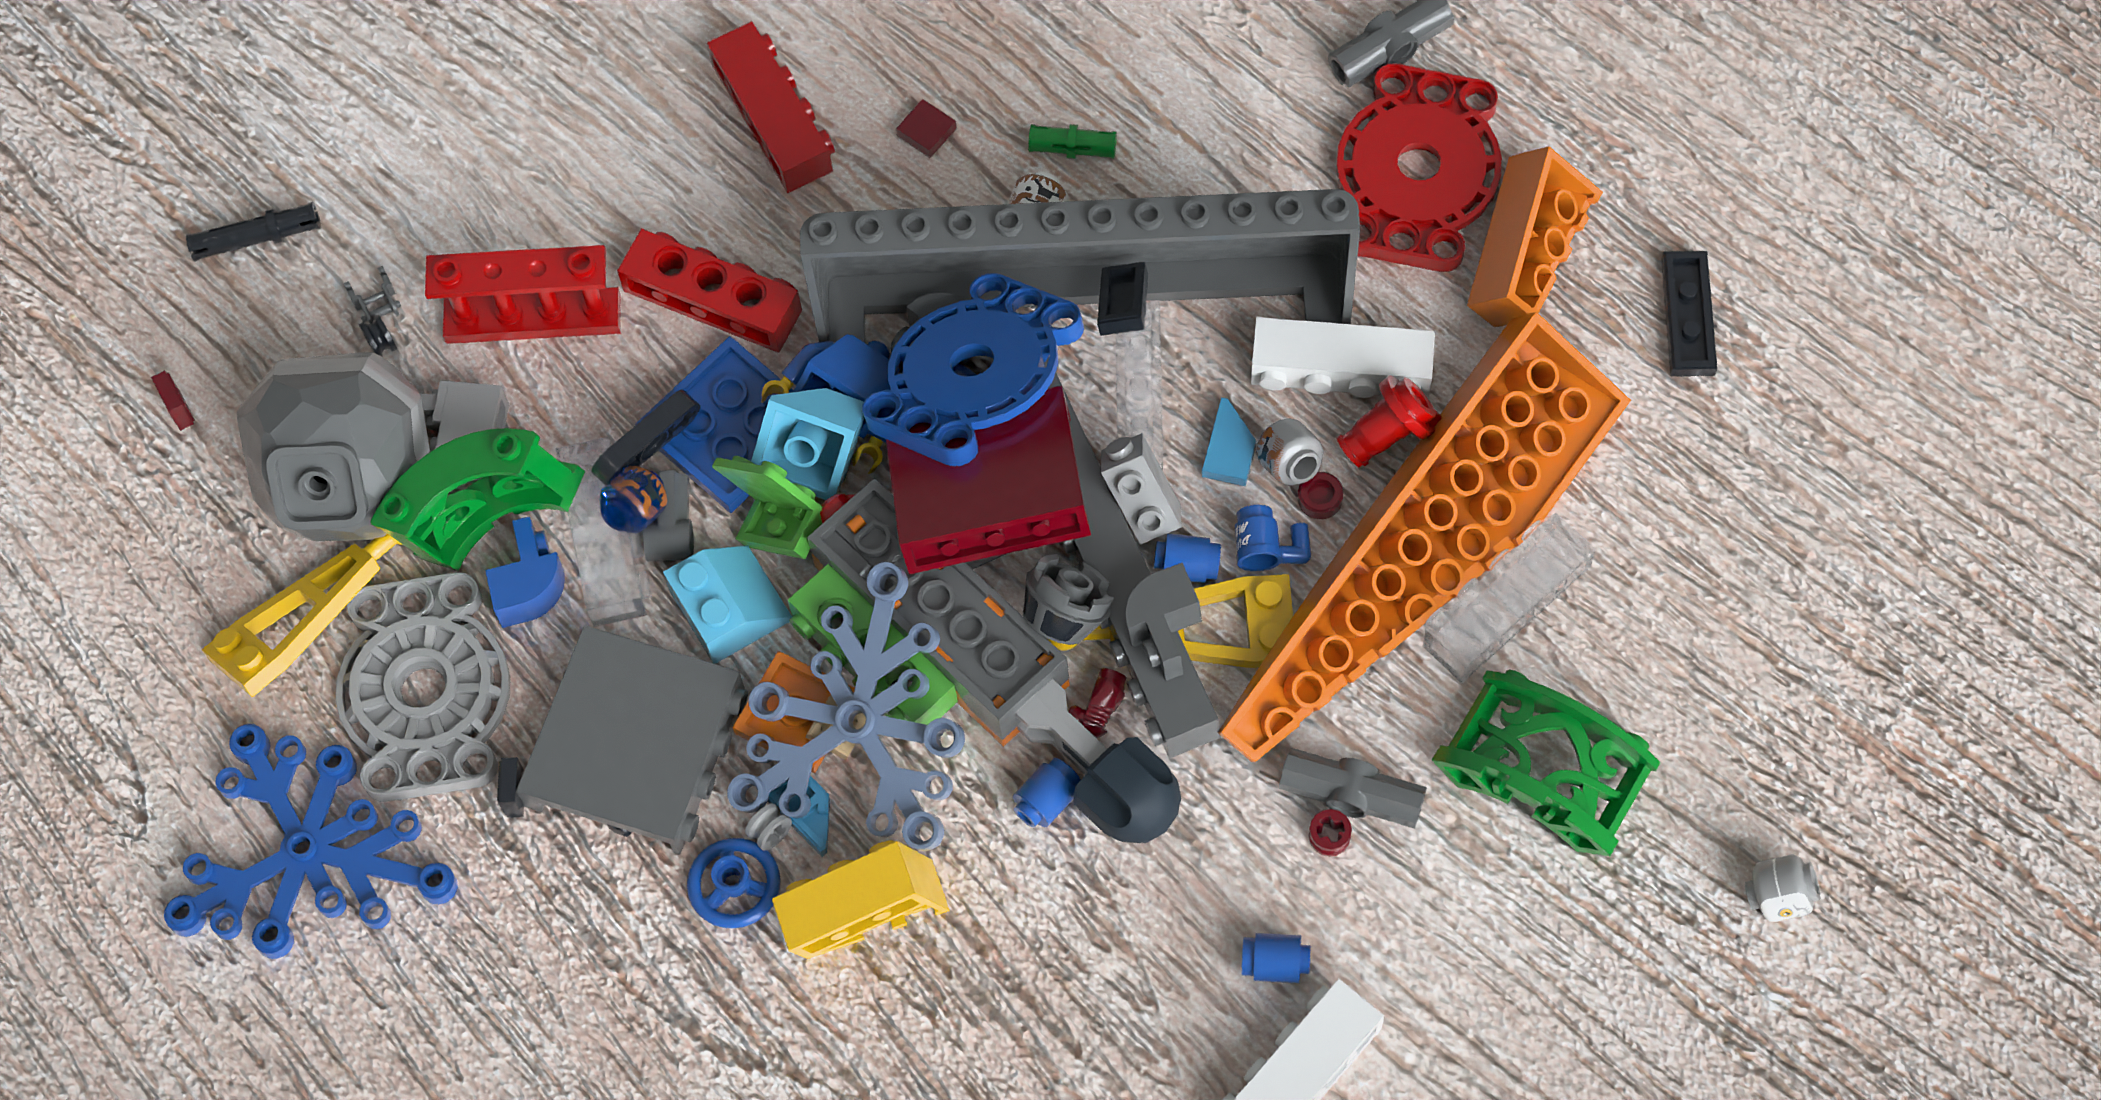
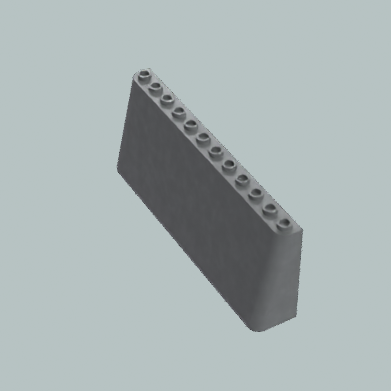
[800,189,1360,344]

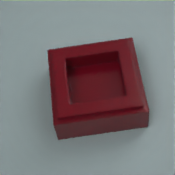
[896,99,957,158]
[151,370,195,431]

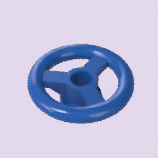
[687,838,781,929]

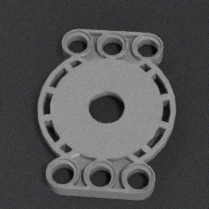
[335,572,511,802]

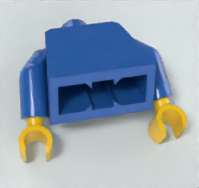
[761,334,900,474]

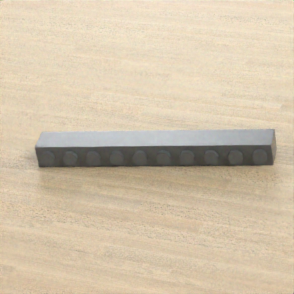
[1044,357,1221,759]

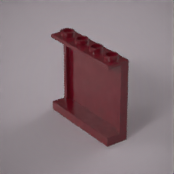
[886,385,1091,574]

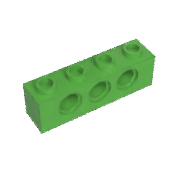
[788,564,958,725]

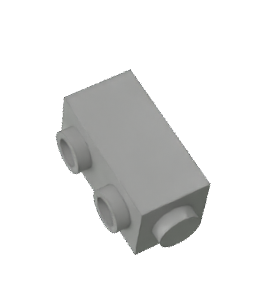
[1101,433,1182,544]

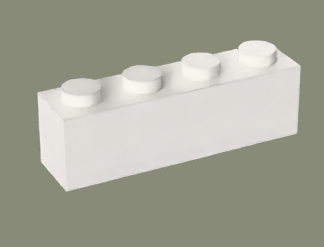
[1251,317,1435,399]
[1223,979,1384,1100]

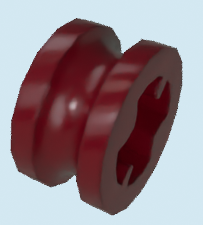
[1309,809,1352,857]

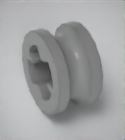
[745,803,792,851]

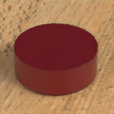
[1298,472,1343,519]

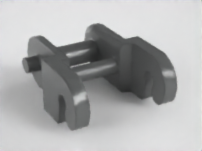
[344,266,401,324]

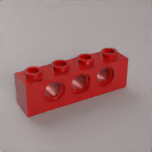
[617,228,802,353]

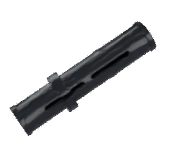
[186,202,321,261]

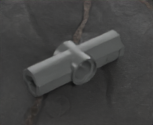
[1328,0,1454,87]
[1279,748,1427,829]

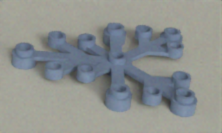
[727,562,965,851]

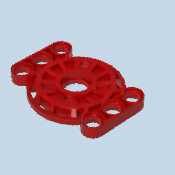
[1336,64,1502,272]

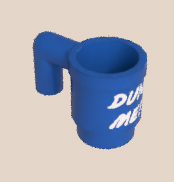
[1234,505,1311,572]

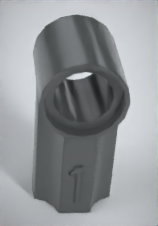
[643,470,694,562]

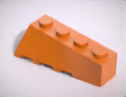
[1467,146,1603,327]

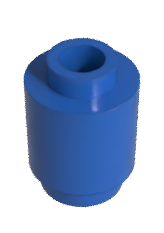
[1154,533,1221,583]
[1013,758,1081,828]
[1242,933,1311,983]

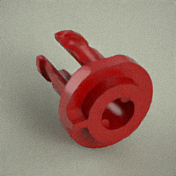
[1336,375,1442,468]

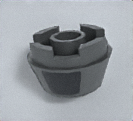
[1023,554,1114,645]

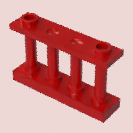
[425,245,621,344]

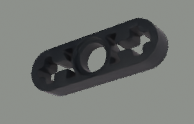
[591,389,701,489]

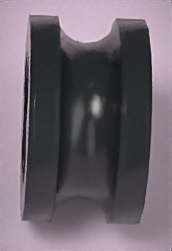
[359,314,397,357]

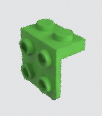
[712,456,823,559]

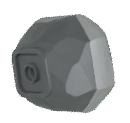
[237,352,430,541]

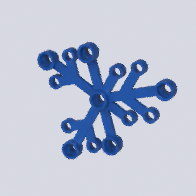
[164,724,458,959]

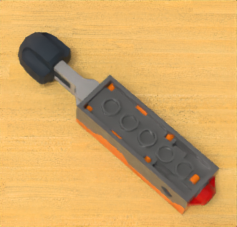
[807,478,1181,843]

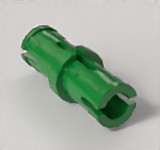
[1028,124,1117,159]

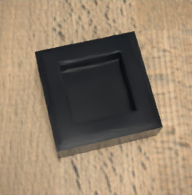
[497,757,524,818]

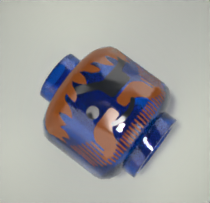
[599,466,667,533]

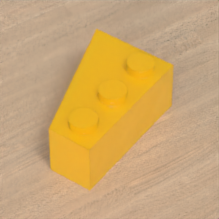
[772,840,950,959]

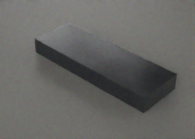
[1661,251,1717,377]

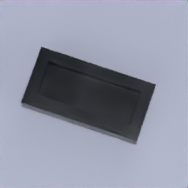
[1097,262,1148,336]

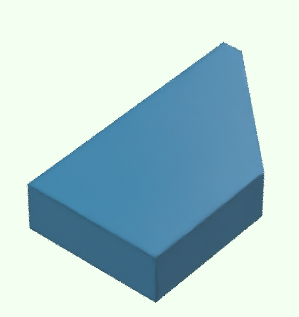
[1202,398,1256,487]
[768,775,830,857]

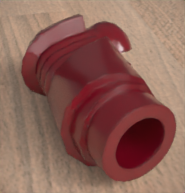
[1068,668,1127,738]

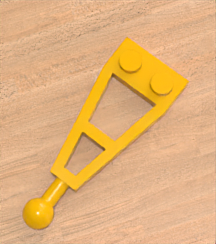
[201,534,403,697]
[1047,574,1293,668]

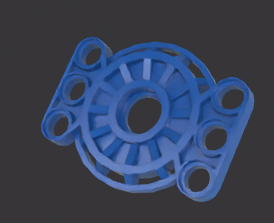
[862,273,1084,466]

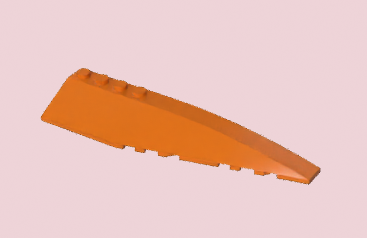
[1218,312,1631,762]

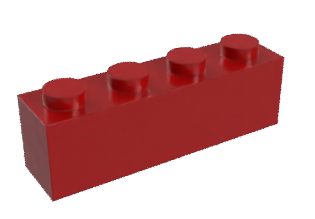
[707,21,835,194]

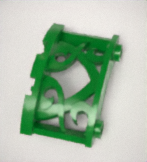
[371,428,585,571]
[1432,670,1660,856]

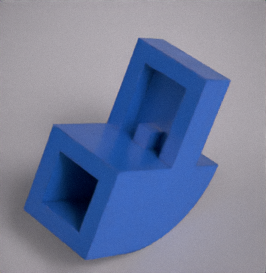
[485,516,565,628]

